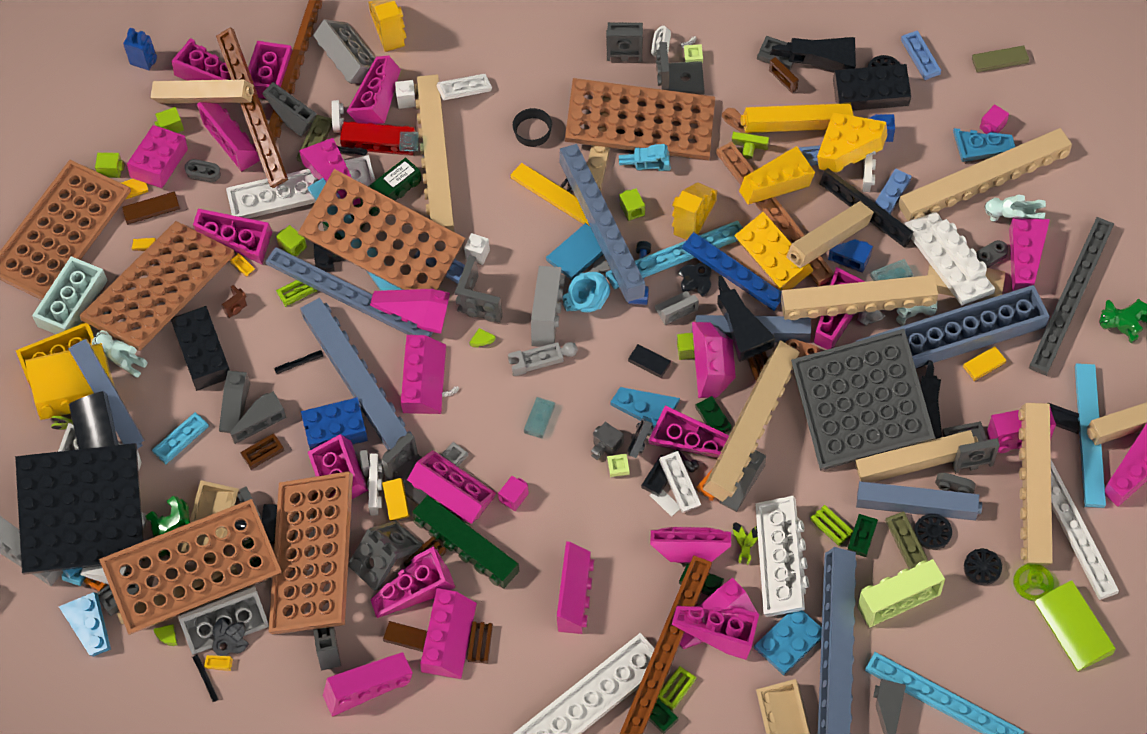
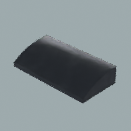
[69,391,119,449]

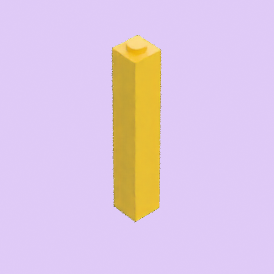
[740,103,854,133]

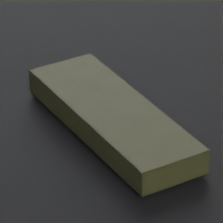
[972,45,1029,72]
[296,115,332,162]
[885,512,928,570]

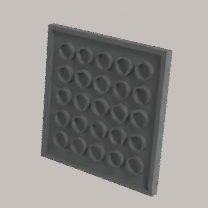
[791,329,935,471]

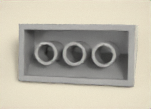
[313,19,376,84]
[178,584,269,655]

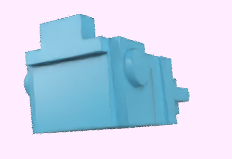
[619,144,671,171]

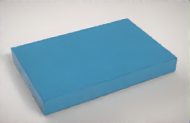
[546,223,603,280]

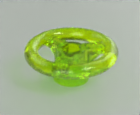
[1013,564,1054,601]

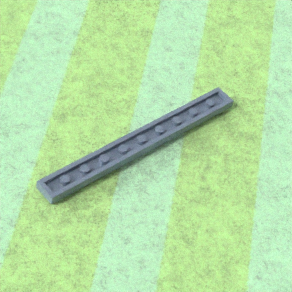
[266,247,434,337]

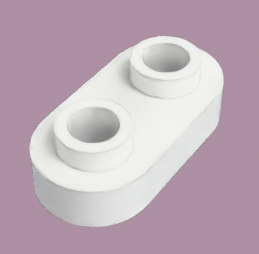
[651,26,671,57]
[332,100,344,133]

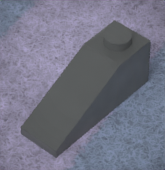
[263,82,317,136]
[219,371,250,433]
[230,391,287,444]
[719,450,766,512]
[313,627,341,671]
[873,679,906,734]

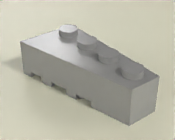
[531,266,565,347]
[0,516,63,586]

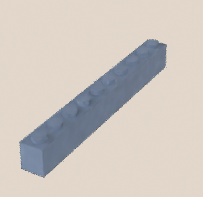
[559,144,645,302]
[300,298,412,450]
[818,547,857,734]

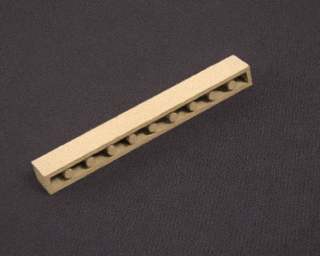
[414,74,455,232]
[898,128,1072,221]
[703,340,800,502]

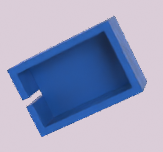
[301,397,368,450]

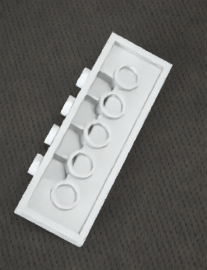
[904,212,995,306]
[755,496,809,617]

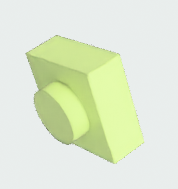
[684,44,703,63]
[607,454,630,477]

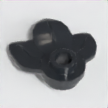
[678,262,712,297]
[212,617,249,656]

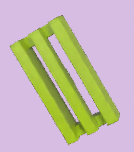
[276,280,318,307]
[810,505,853,546]
[658,666,696,711]

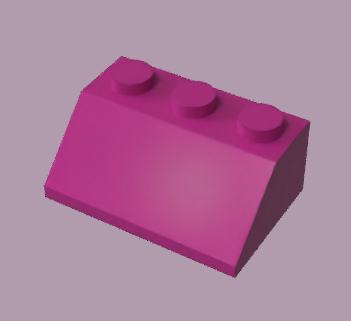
[308,434,369,499]

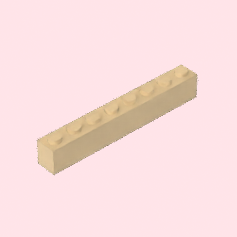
[781,275,938,320]
[1018,403,1053,565]

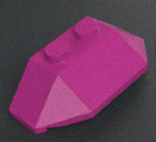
[692,322,736,398]
[650,527,731,563]

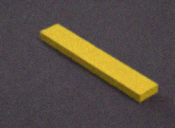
[510,163,590,226]

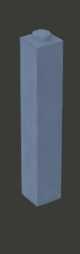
[692,315,811,343]
[68,339,145,449]
[856,481,982,521]

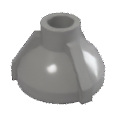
[857,310,885,326]

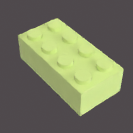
[857,559,945,628]

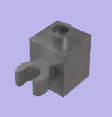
[591,421,624,460]

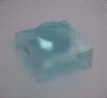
[399,132,419,151]

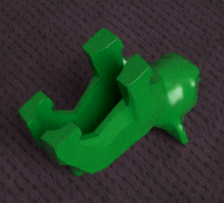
[1099,299,1147,343]
[145,496,191,557]

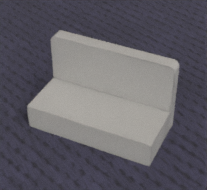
[655,291,699,325]

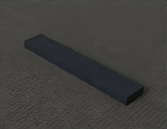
[819,168,913,248]

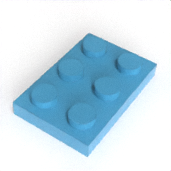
[754,610,822,675]

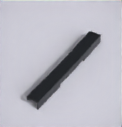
[337,145,368,156]
[274,350,323,374]
[192,654,219,702]

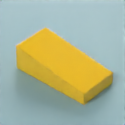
[132,238,156,251]
[230,253,255,277]
[204,655,233,671]

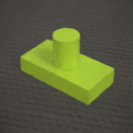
[732,132,769,159]

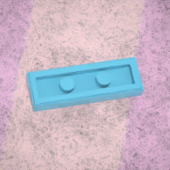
[152,412,209,465]

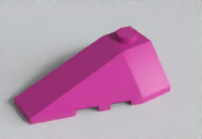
[370,289,450,334]
[370,547,456,618]
[680,577,758,650]
[672,606,759,660]

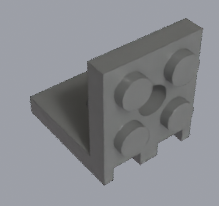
[606,22,643,61]
[656,42,705,95]
[455,255,503,322]
[942,421,1000,473]
[382,432,428,505]
[348,520,423,591]

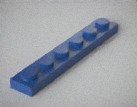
[682,232,782,311]

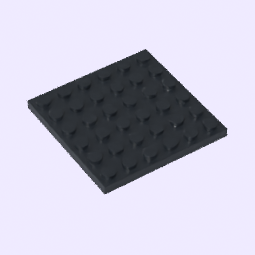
[15,443,145,575]

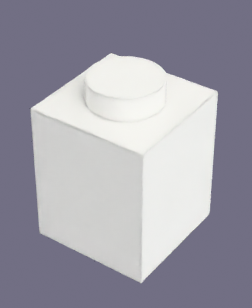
[395,80,416,109]
[464,233,490,265]

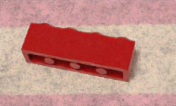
[340,122,416,156]

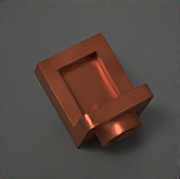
[222,285,247,318]

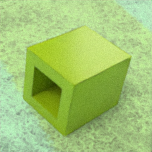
[154,107,184,133]
[95,152,125,178]
[619,188,645,221]
[276,225,307,257]
[677,333,695,360]

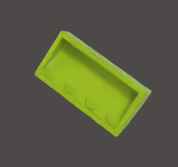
[1035,580,1116,672]

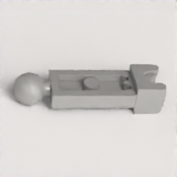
[508,342,578,376]

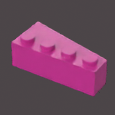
[347,55,401,124]
[1009,218,1050,292]
[814,267,865,350]
[648,406,729,458]

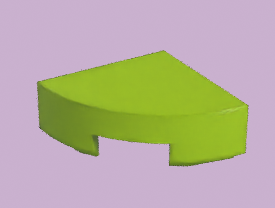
[469,328,496,348]
[153,624,177,646]

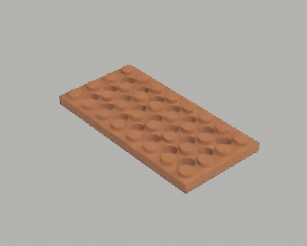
[565,78,715,161]
[0,160,131,300]
[298,169,466,290]
[80,221,235,351]
[269,472,353,635]
[99,499,282,635]

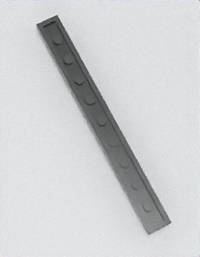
[1029,217,1114,376]

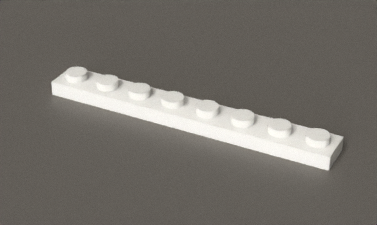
[1051,460,1119,600]

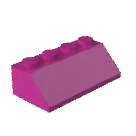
[197,102,260,172]
[401,335,446,414]
[407,450,497,524]
[557,541,594,634]
[421,588,477,679]

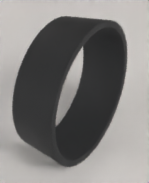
[512,108,552,147]

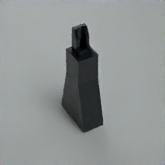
[770,37,856,72]
[717,275,775,362]
[920,360,942,439]

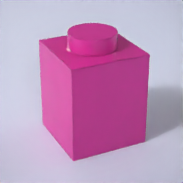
[979,104,1009,134]
[498,476,529,511]

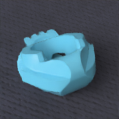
[563,272,611,313]

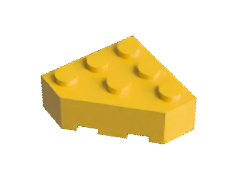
[368,0,407,52]
[817,113,888,172]
[672,182,717,240]

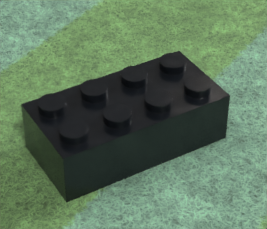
[833,64,912,111]
[171,306,230,391]

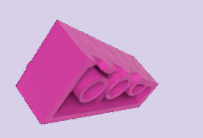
[172,38,231,81]
[299,138,361,206]
[193,209,273,265]
[1105,424,1147,507]
[323,652,413,717]

